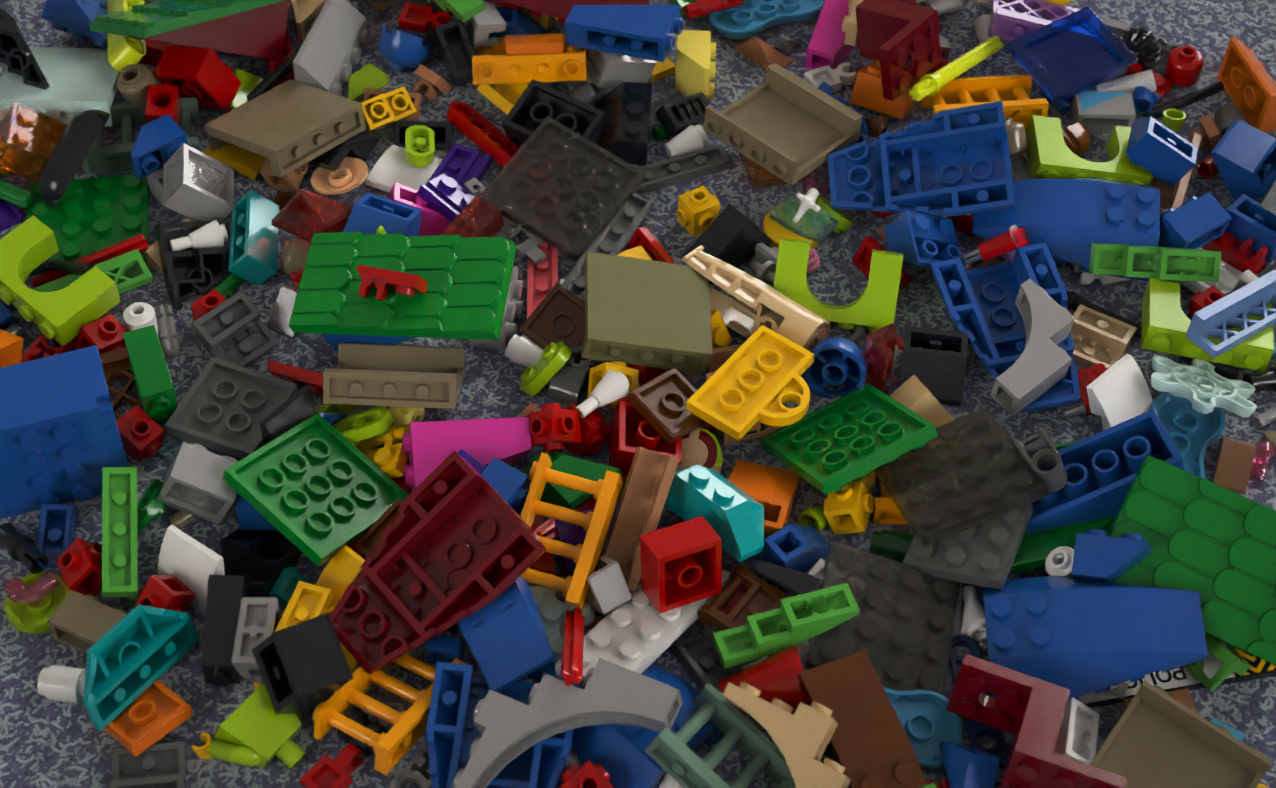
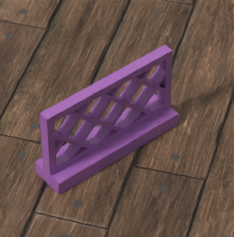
[988,0,1103,62]

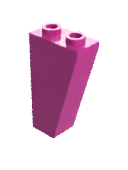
[805,0,859,70]
[402,417,532,491]

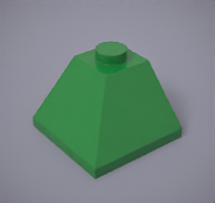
[523,451,622,509]

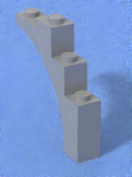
[452,658,683,788]

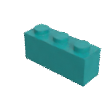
[229,190,280,285]

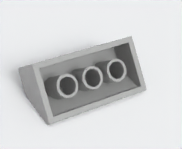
[293,0,371,96]

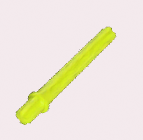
[909,36,1003,101]

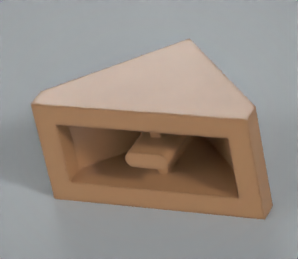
[1213,436,1257,494]

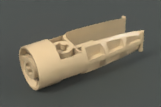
[682,245,830,351]

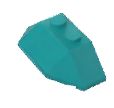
[665,464,764,562]
[83,605,200,731]

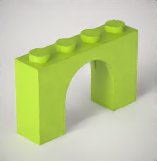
[1025,115,1153,185]
[0,215,121,346]
[773,237,903,333]
[1141,278,1274,372]

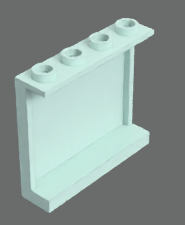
[0,47,120,127]

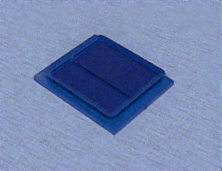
[1005,6,1138,101]

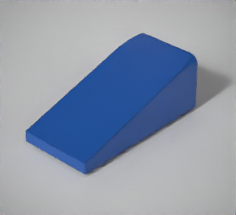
[36,504,79,568]

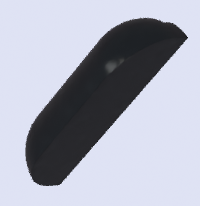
[37,109,110,209]

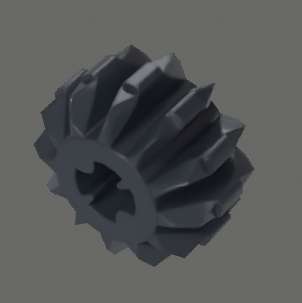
[1114,25,1164,71]

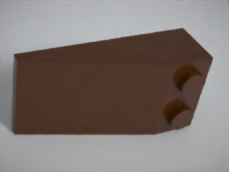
[798,650,927,788]

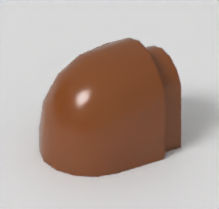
[1062,122,1091,157]

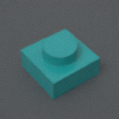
[269,567,311,610]

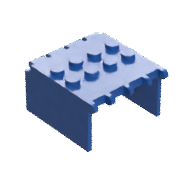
[0,345,129,519]

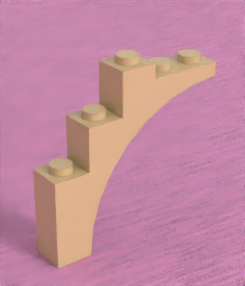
[723,682,851,788]

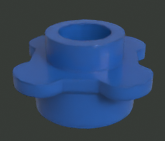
[1132,86,1160,114]

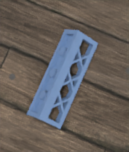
[1185,269,1276,358]

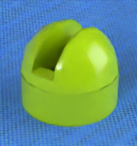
[1162,109,1186,132]
[798,506,828,533]

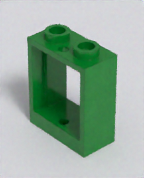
[122,325,178,428]

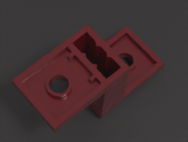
[855,0,942,101]
[946,654,1127,788]

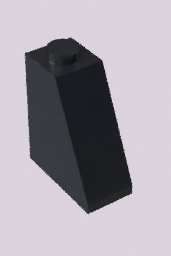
[681,204,773,284]
[201,575,249,687]

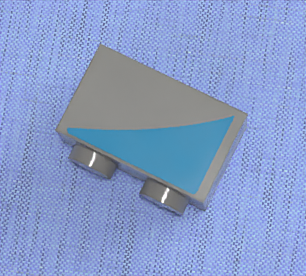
[1071,91,1136,134]

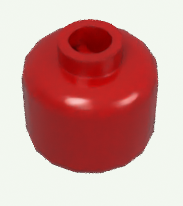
[1164,46,1204,87]

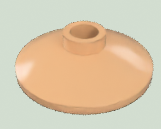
[311,157,368,195]

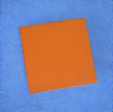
[505,33,563,55]
[103,679,194,757]

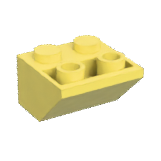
[675,30,716,109]

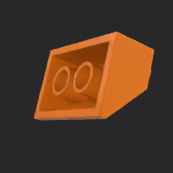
[1217,37,1276,133]

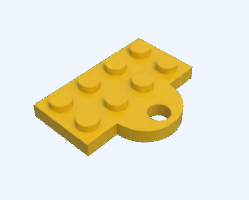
[686,325,814,441]

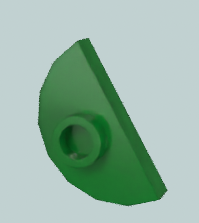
[137,479,167,533]

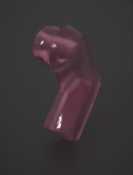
[1249,440,1276,482]
[4,572,60,603]

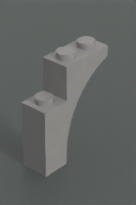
[990,278,1075,417]

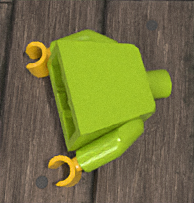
[191,681,306,769]

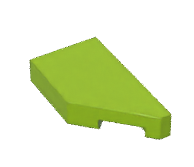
[348,63,389,103]

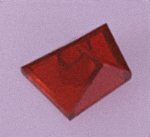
[271,189,353,242]

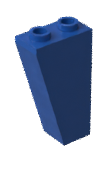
[565,5,684,62]

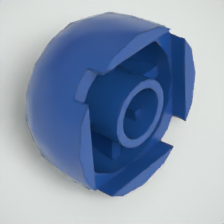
[378,24,436,73]
[805,337,867,399]

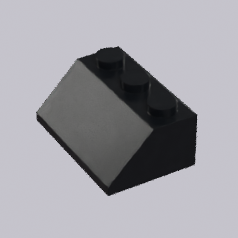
[502,79,606,174]
[589,82,652,166]

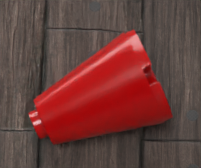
[717,646,810,717]

